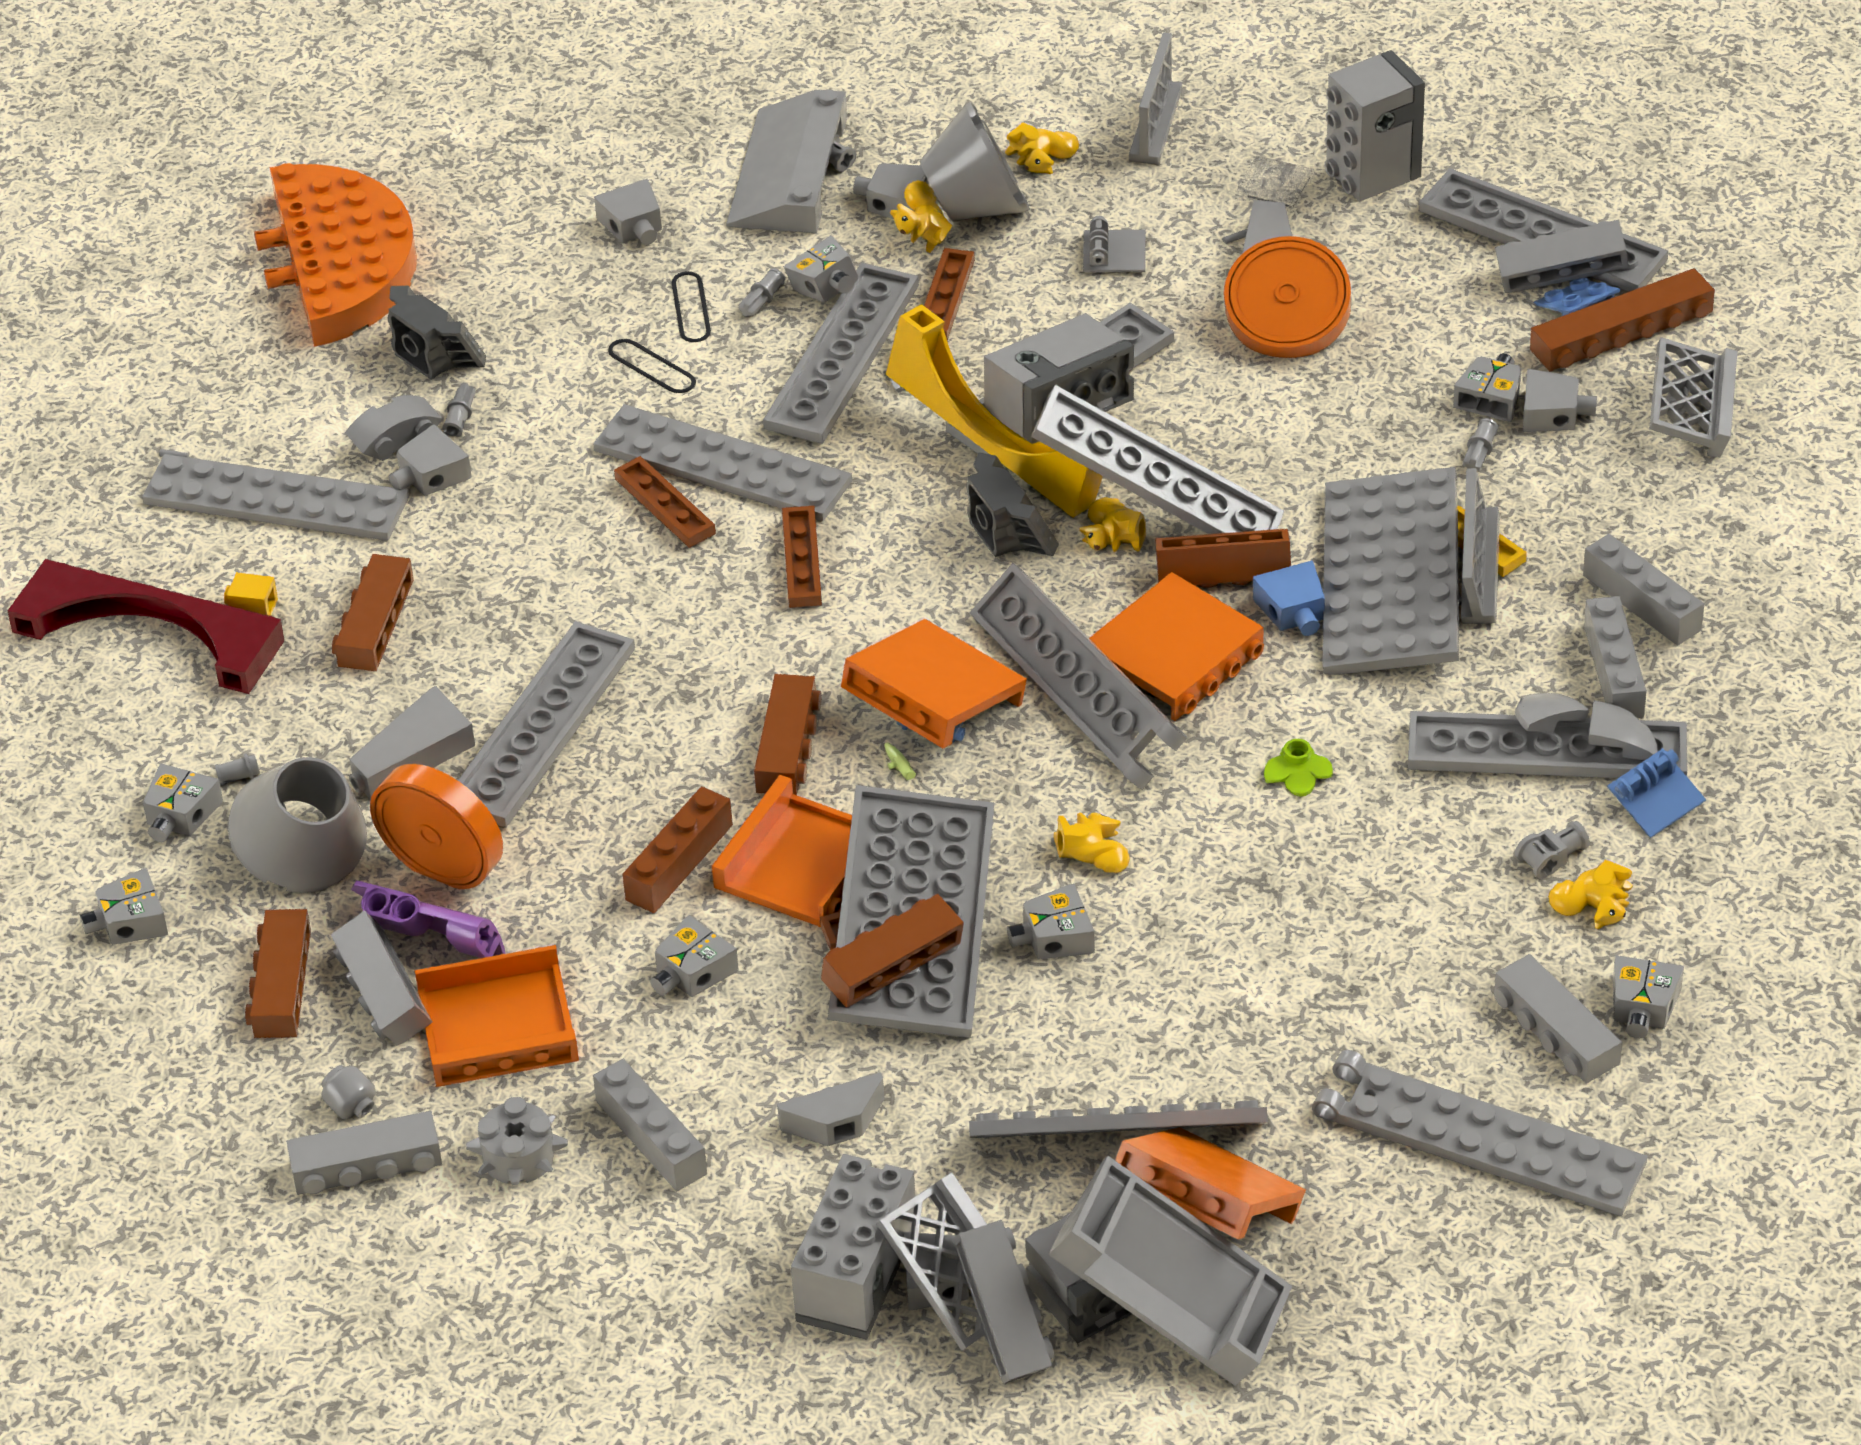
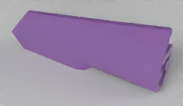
[351,880,506,958]

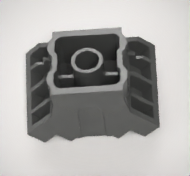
[387,285,486,380]
[966,453,1059,557]

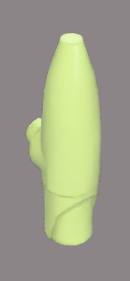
[884,742,916,780]

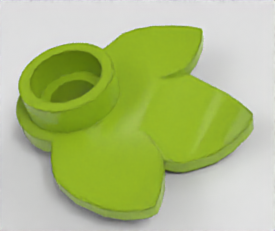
[1264,739,1333,797]

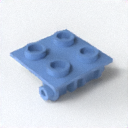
[1534,278,1620,316]
[1607,748,1706,838]

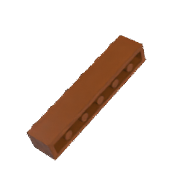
[1530,268,1715,372]

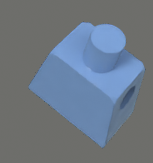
[1253,560,1325,636]

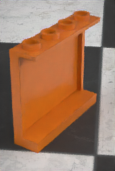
[1089,572,1264,721]
[841,619,1027,749]
[712,775,852,927]
[415,945,579,1087]
[1115,1127,1306,1239]

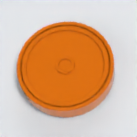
[1224,236,1351,358]
[370,764,503,889]

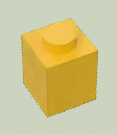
[224,572,278,616]

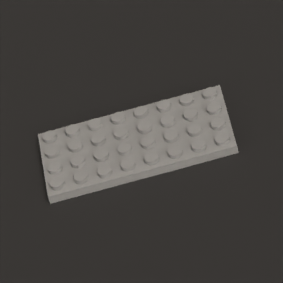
[1323,467,1459,675]
[827,785,995,1038]

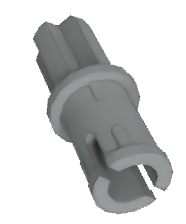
[738,268,786,317]
[442,383,476,437]
[1463,418,1498,471]

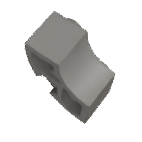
[345,395,443,461]

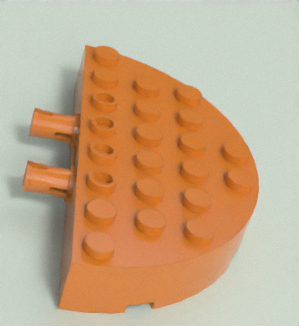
[254,163,417,347]

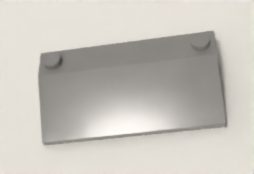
[726,89,847,233]
[1049,1156,1292,1386]

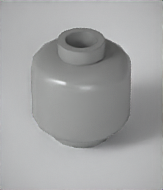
[321,1065,376,1119]

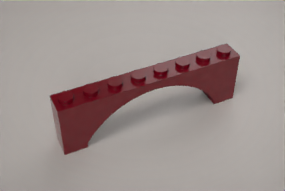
[7,559,285,694]

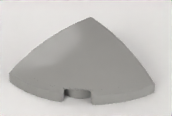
[1515,693,1589,732]
[1588,700,1657,760]

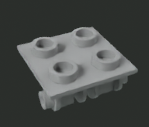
[1083,216,1146,272]

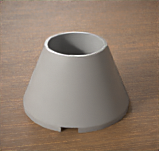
[919,101,1030,221]
[228,757,367,893]

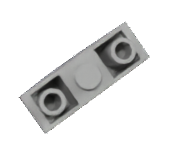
[777,1072,885,1146]

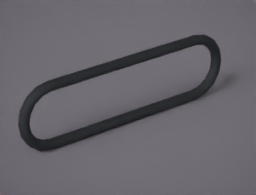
[672,271,711,342]
[608,339,696,393]

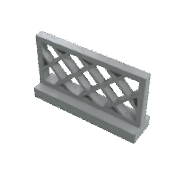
[1129,33,1182,165]
[1649,337,1738,458]
[1461,468,1500,624]
[876,1172,1038,1351]

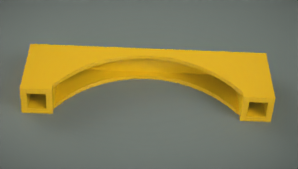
[885,304,1103,518]

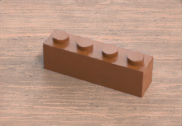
[1155,528,1291,588]
[332,554,414,672]
[754,674,822,795]
[622,786,733,913]
[821,894,964,1008]
[245,909,311,1038]

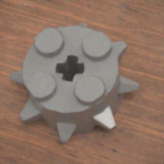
[466,1097,568,1185]

